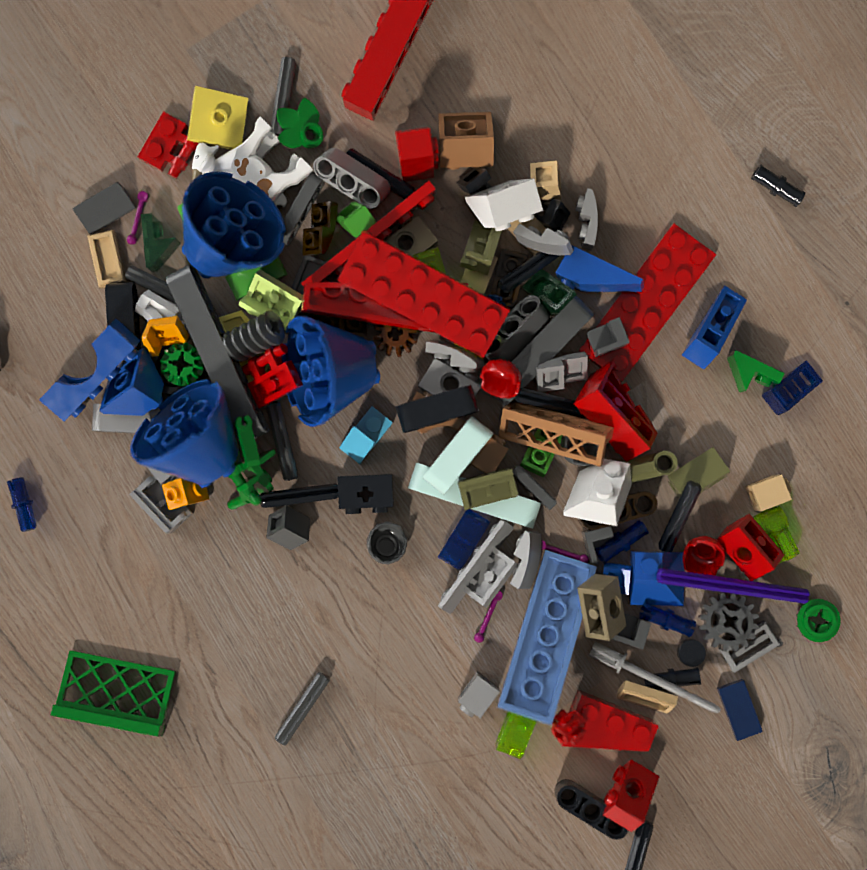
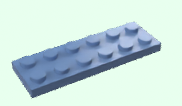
[497,550,597,725]

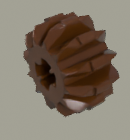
[373,325,418,358]

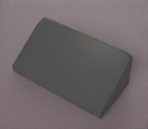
[73,182,136,235]

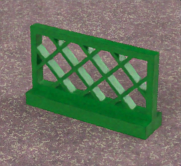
[50,650,176,737]

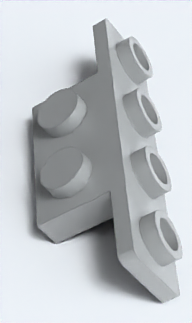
[438,519,517,614]

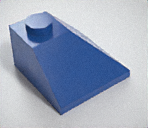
[99,348,164,416]
[629,551,684,606]

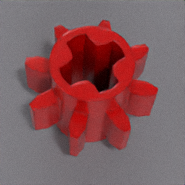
[551,709,586,746]

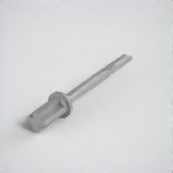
[589,641,721,713]

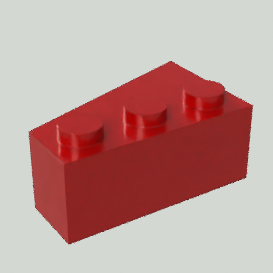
[395,127,438,182]
[574,361,658,462]
[560,689,659,752]

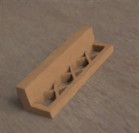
[499,400,614,467]

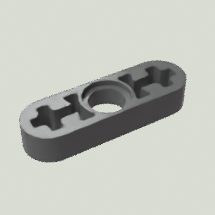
[283,172,325,246]

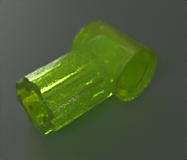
[753,505,800,563]

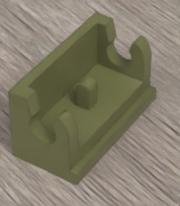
[460,220,502,275]
[667,447,730,499]
[457,467,518,510]

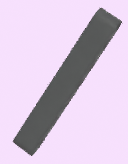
[166,264,269,439]

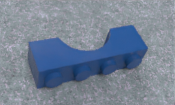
[39,319,141,422]

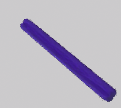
[656,568,810,604]

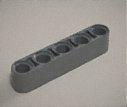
[494,296,596,407]

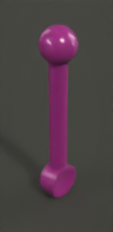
[127,191,149,245]
[541,540,589,564]
[474,590,503,643]

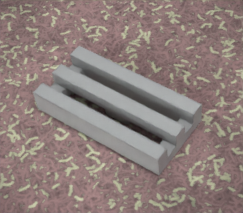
[718,620,780,673]

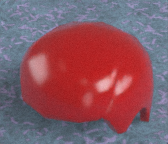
[480,359,522,398]
[683,535,726,576]

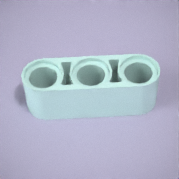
[423,416,494,495]

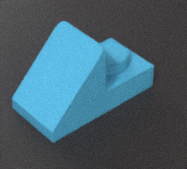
[339,406,393,464]

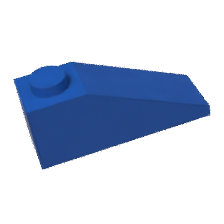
[555,245,644,292]
[682,286,747,369]

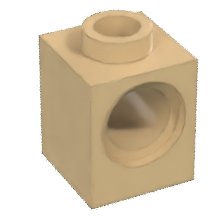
[530,160,562,201]
[745,474,792,511]

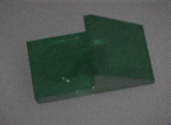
[141,213,181,272]
[523,269,577,316]

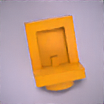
[142,316,189,357]
[162,478,210,510]

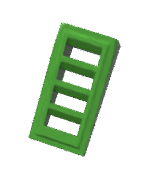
[336,201,376,238]

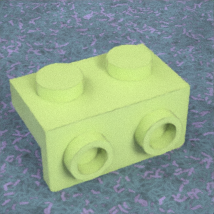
[239,270,303,330]

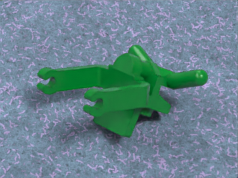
[227,415,277,510]

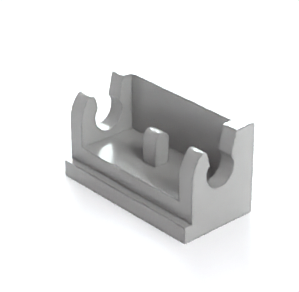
[129,476,193,534]

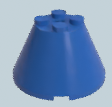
[182,172,286,279]
[281,316,380,427]
[130,379,239,488]

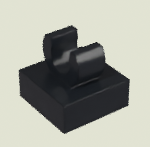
[457,167,492,195]
[535,198,571,232]

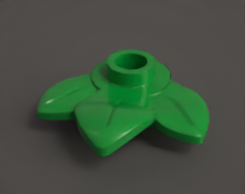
[277,98,323,149]

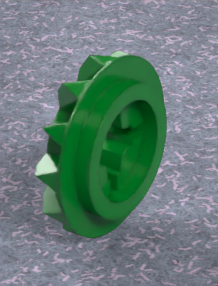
[160,343,204,386]
[796,599,841,642]

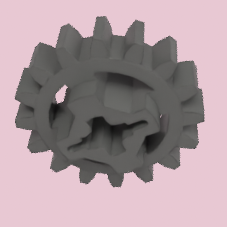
[698,593,759,652]

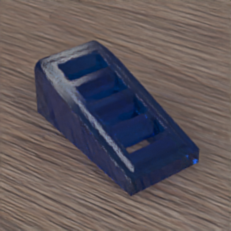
[762,360,823,415]

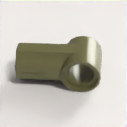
[622,451,678,483]

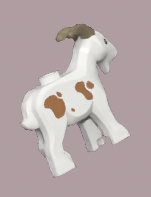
[192,117,313,208]

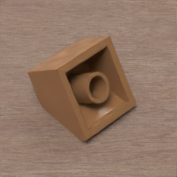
[439,112,494,170]

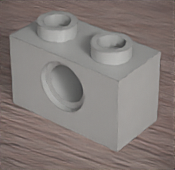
[418,358,481,396]

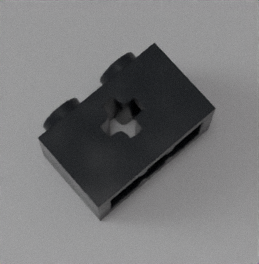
[337,474,394,514]

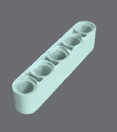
[408,463,541,529]

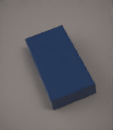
[717,679,763,741]

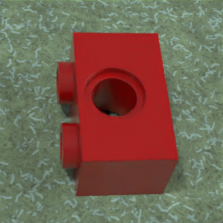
[717,513,784,581]
[603,759,660,832]

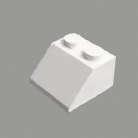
[465,179,543,231]
[563,459,632,526]

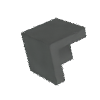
[586,317,630,358]
[266,505,310,550]
[581,526,616,564]
[612,613,652,649]

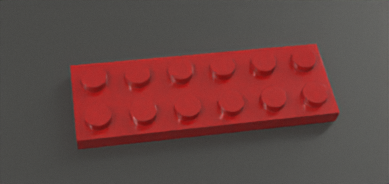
[578,223,717,382]
[337,230,510,358]

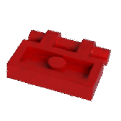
[137,111,199,179]
[242,343,303,408]

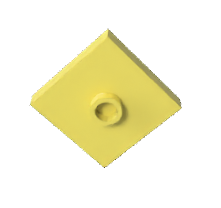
[187,86,248,150]

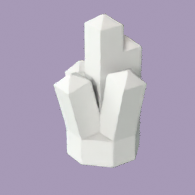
[135,290,187,330]

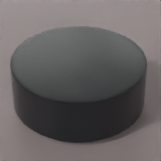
[677,639,706,667]

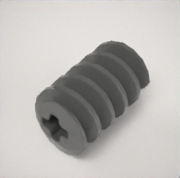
[223,311,285,362]

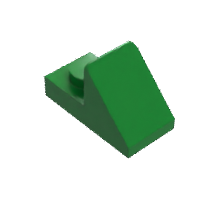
[727,350,785,393]

